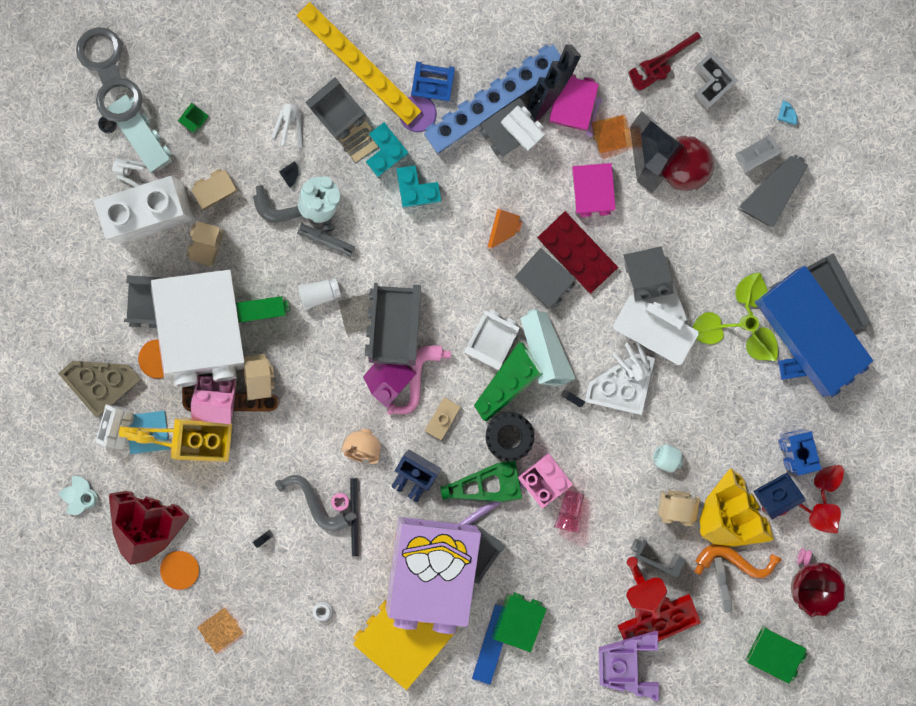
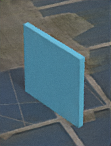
[129,411,169,454]

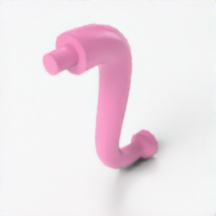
[387,345,451,415]

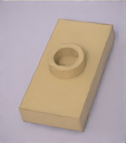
[425,397,461,440]

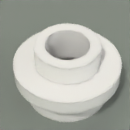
[313,602,332,621]

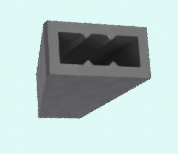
[737,155,808,228]

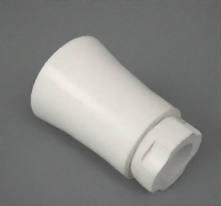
[297,278,341,311]

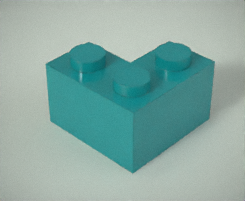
[365,122,409,178]
[396,165,441,209]

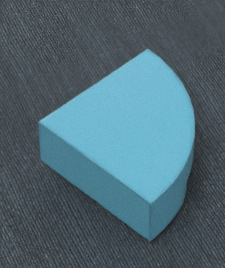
[777,100,797,125]

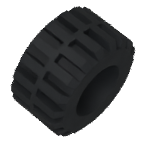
[485,412,535,462]

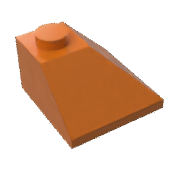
[487,209,522,250]

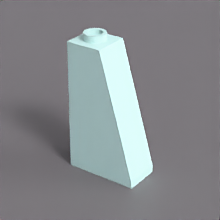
[521,309,575,386]

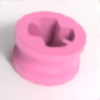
[331,493,349,511]
[797,548,812,566]

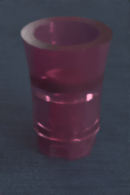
[553,490,585,533]

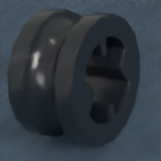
[98,116,117,134]

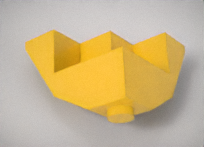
[699,468,774,547]

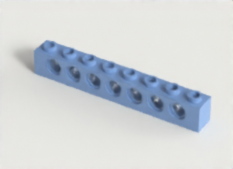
[424,44,561,155]

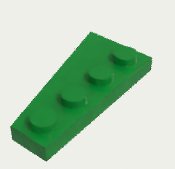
[474,342,543,421]

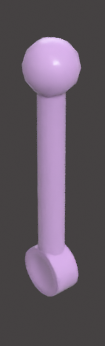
[586,97,602,137]

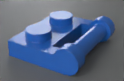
[411,61,455,102]

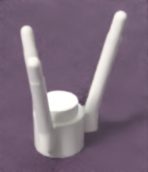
[272,104,302,148]
[112,158,146,187]
[613,343,650,381]

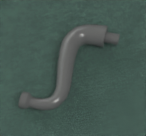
[253,185,334,232]
[275,475,357,532]

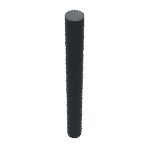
[350,478,359,556]

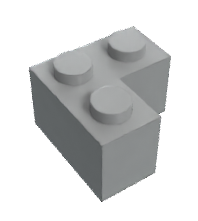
[694,52,738,110]

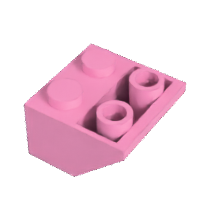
[191,376,237,424]
[518,453,573,508]

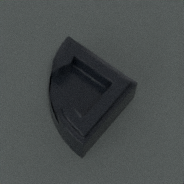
[279,161,299,188]
[561,389,585,407]
[252,529,274,548]

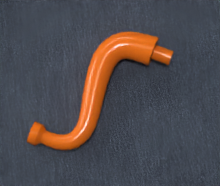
[694,544,782,578]

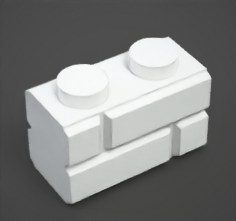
[501,106,545,152]
[96,404,134,450]

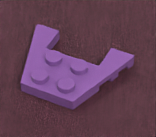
[599,631,659,701]

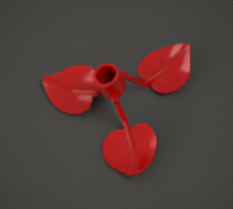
[762,465,845,534]

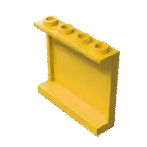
[353,599,458,690]

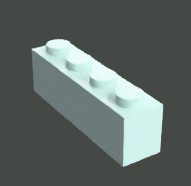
[107,94,173,174]

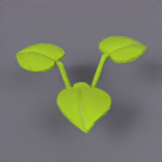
[692,272,778,361]

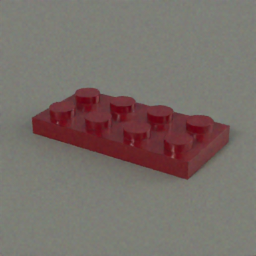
[537,211,619,294]

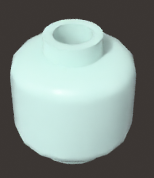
[653,444,683,473]

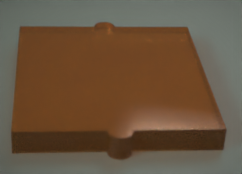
[591,115,632,154]
[197,607,243,653]

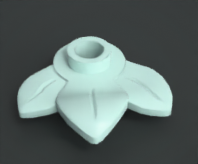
[59,476,98,515]

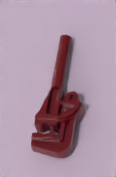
[628,32,701,91]

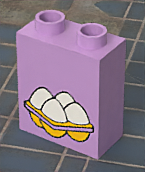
[386,517,481,634]

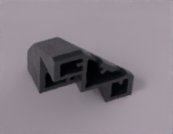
[630,111,684,193]

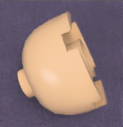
[341,429,381,464]

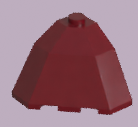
[109,491,189,565]

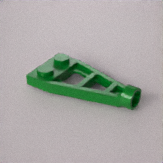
[440,461,522,503]

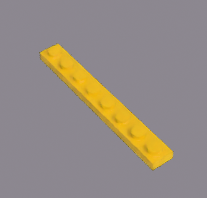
[296,2,422,125]

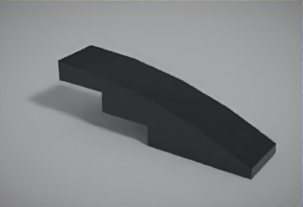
[527,44,581,121]

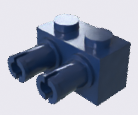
[391,449,442,502]

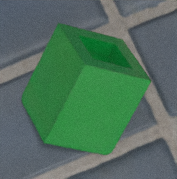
[178,102,209,134]

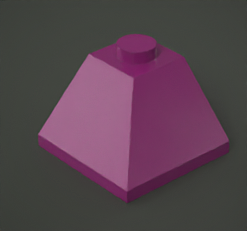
[363,363,416,408]

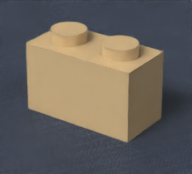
[191,169,238,210]

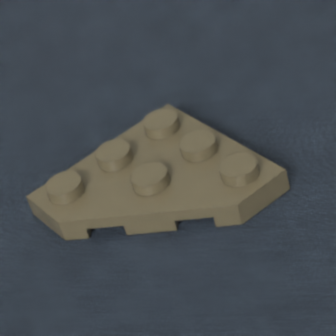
[58,361,142,418]

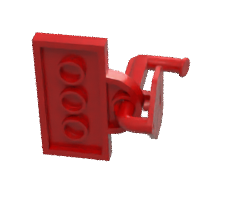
[617,557,701,651]

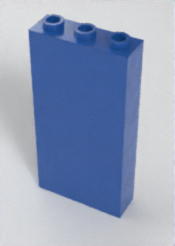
[755,265,874,397]

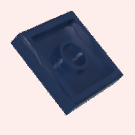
[753,472,806,520]

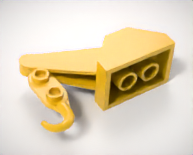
[118,417,232,462]

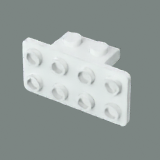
[613,295,698,365]

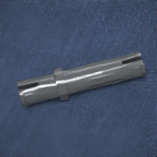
[297,223,355,257]

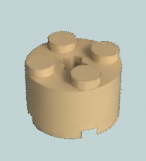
[658,490,700,526]

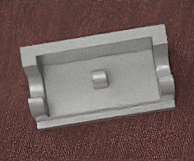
[734,135,782,173]

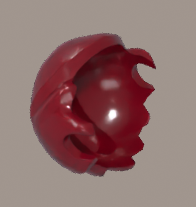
[663,135,715,191]
[791,562,846,617]

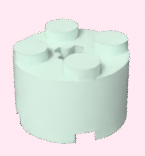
[298,176,340,223]

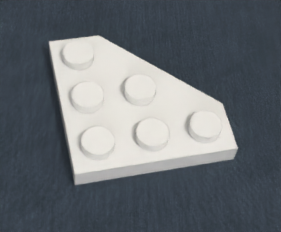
[584,353,655,415]

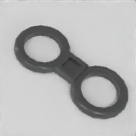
[76,27,143,122]

